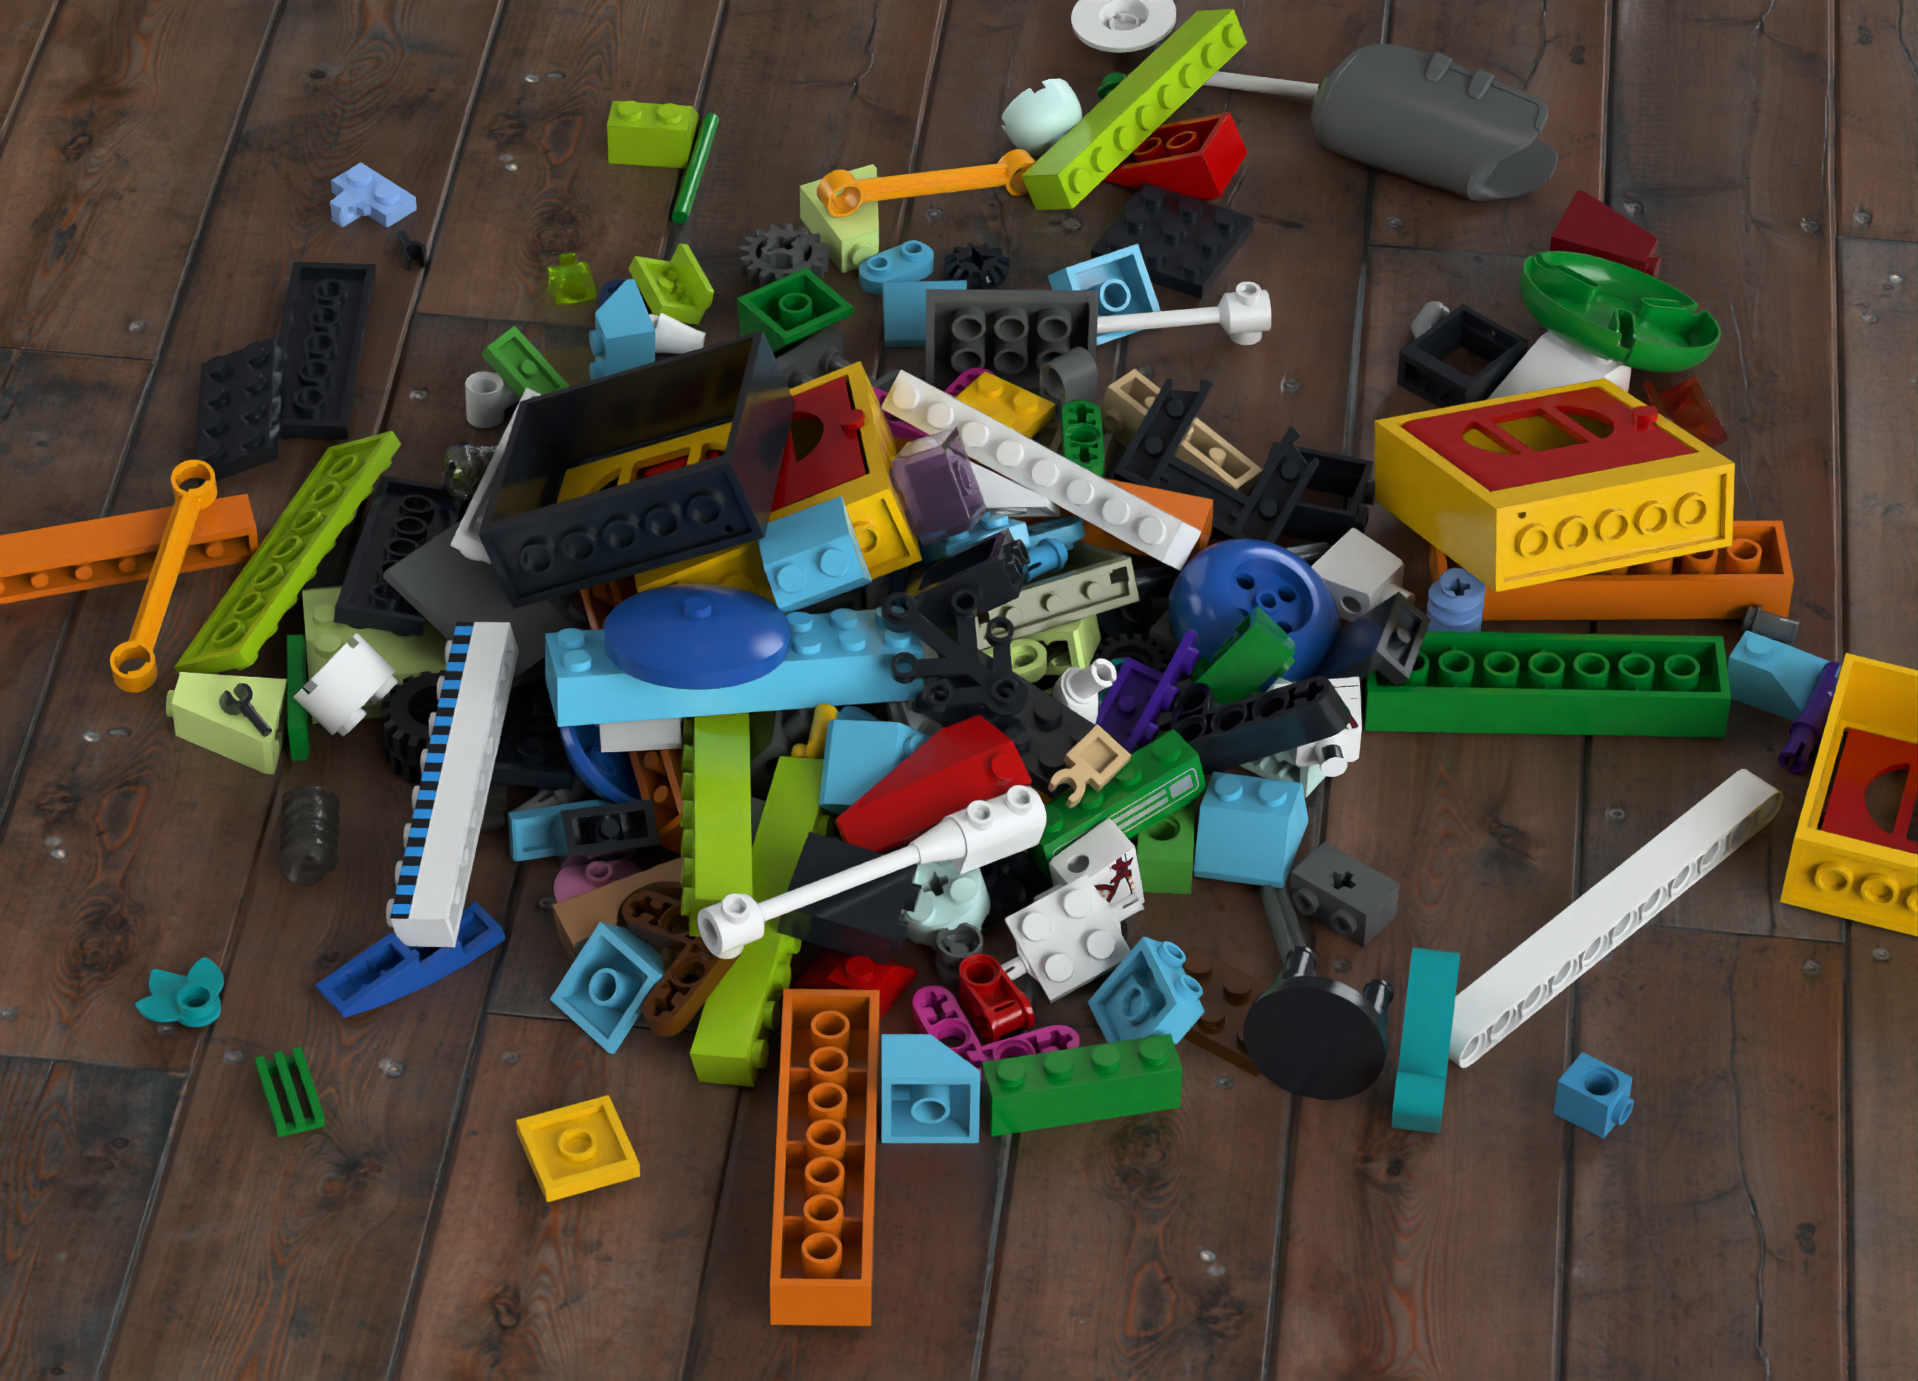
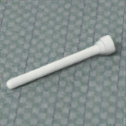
[1203,71,1319,99]

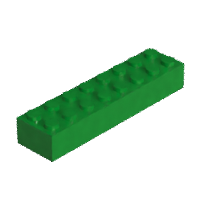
[1362,631,1731,738]

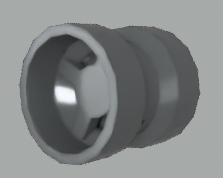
[935,922,983,988]

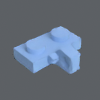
[330,162,417,228]

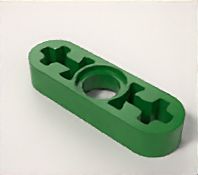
[1060,400,1105,478]

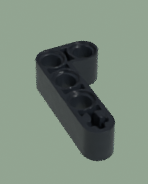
[1170,676,1351,775]

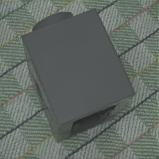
[1289,841,1400,947]

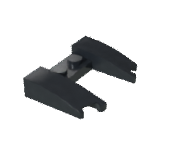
[1113,379,1319,544]

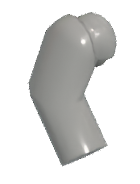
[1411,301,1450,339]

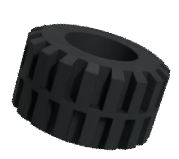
[381,670,446,786]

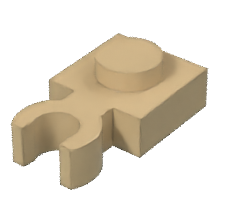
[1048,724,1131,808]

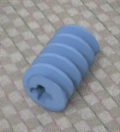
[1426,568,1485,632]

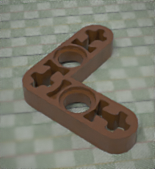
[622,890,741,1037]

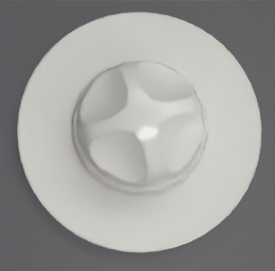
[1071,0,1176,53]

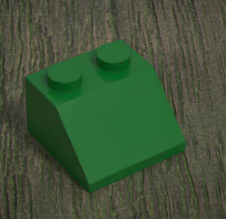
[737,267,854,354]
[1191,605,1296,705]

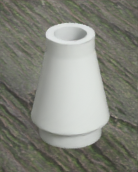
[649,312,706,354]

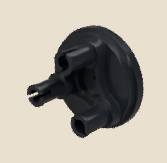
[1243,946,1394,1100]

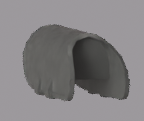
[1311,44,1558,201]

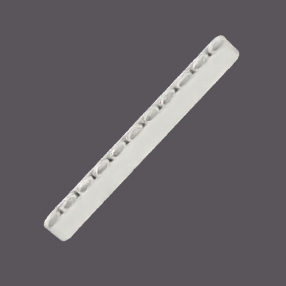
[1449,769,1783,1068]

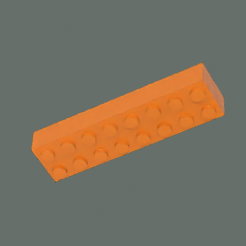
[1429,521,1794,621]
[770,989,880,1326]

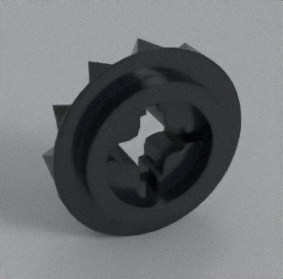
[944,242,1010,290]

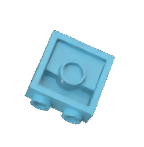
[1088,937,1205,1044]

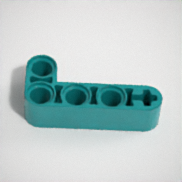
[1391,947,1460,1134]

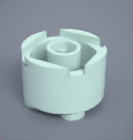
[902,860,990,950]

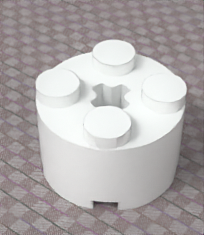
[293,632,398,737]

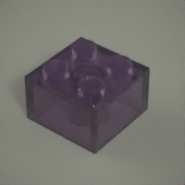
[889,426,987,546]

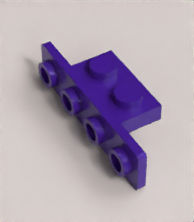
[1095,629,1201,754]

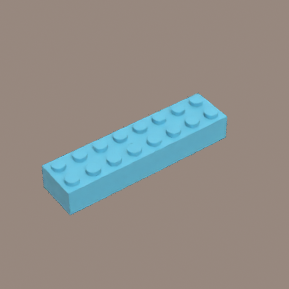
[545,606,924,727]

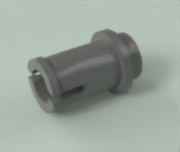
[1740,604,1800,646]

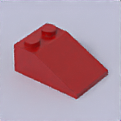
[1102,112,1248,201]

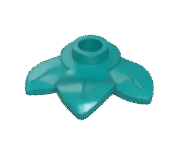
[135,957,224,1027]

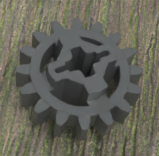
[740,223,829,288]

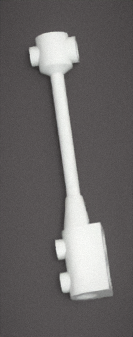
[1097,282,1271,345]
[697,785,1047,959]

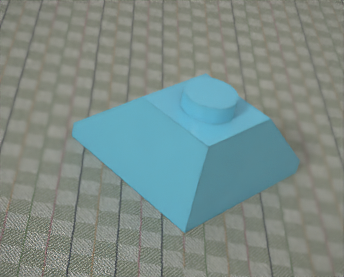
[1727,630,1841,721]
[550,921,665,1054]

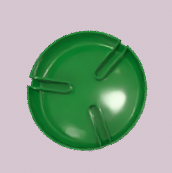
[1519,251,1721,373]

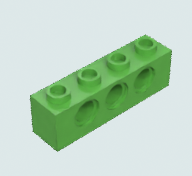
[1129,730,1195,894]

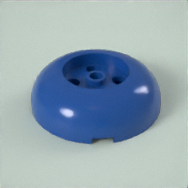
[1169,539,1340,693]

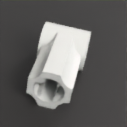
[465,372,521,428]

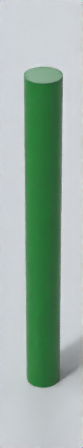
[672,113,719,224]

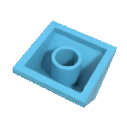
[882,280,967,347]

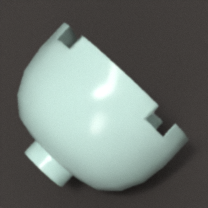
[1001,78,1082,156]

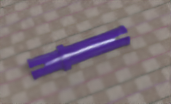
[1778,661,1841,774]

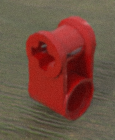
[957,954,1035,1044]

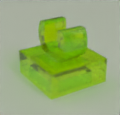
[547,252,596,306]

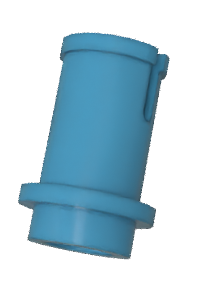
[1023,538,1068,584]

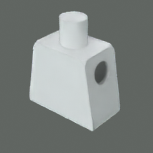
[1311,527,1416,622]

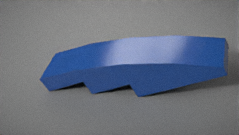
[315,901,506,1018]

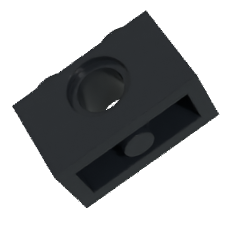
[551,799,660,868]

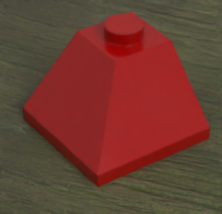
[791,947,917,1020]

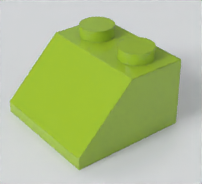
[607,101,699,169]

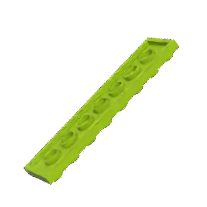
[174,431,401,674]

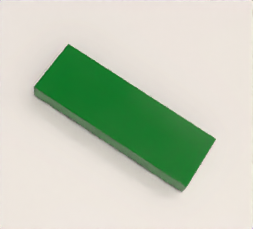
[287,635,310,761]

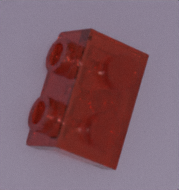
[1643,375,1730,448]

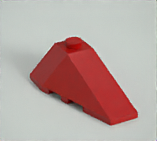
[834,715,1032,853]

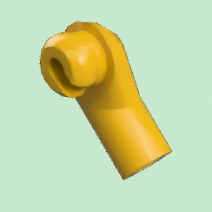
[791,704,838,759]

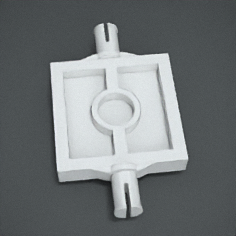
[1001,874,1144,1004]

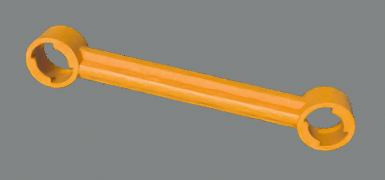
[817,149,1036,218]
[110,460,217,693]

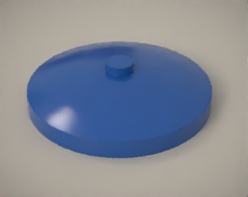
[604,584,790,690]

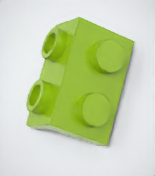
[629,243,714,325]

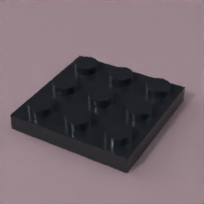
[1091,182,1254,299]

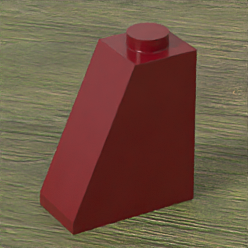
[1550,190,1661,278]

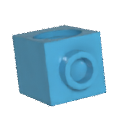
[1553,1052,1634,1139]

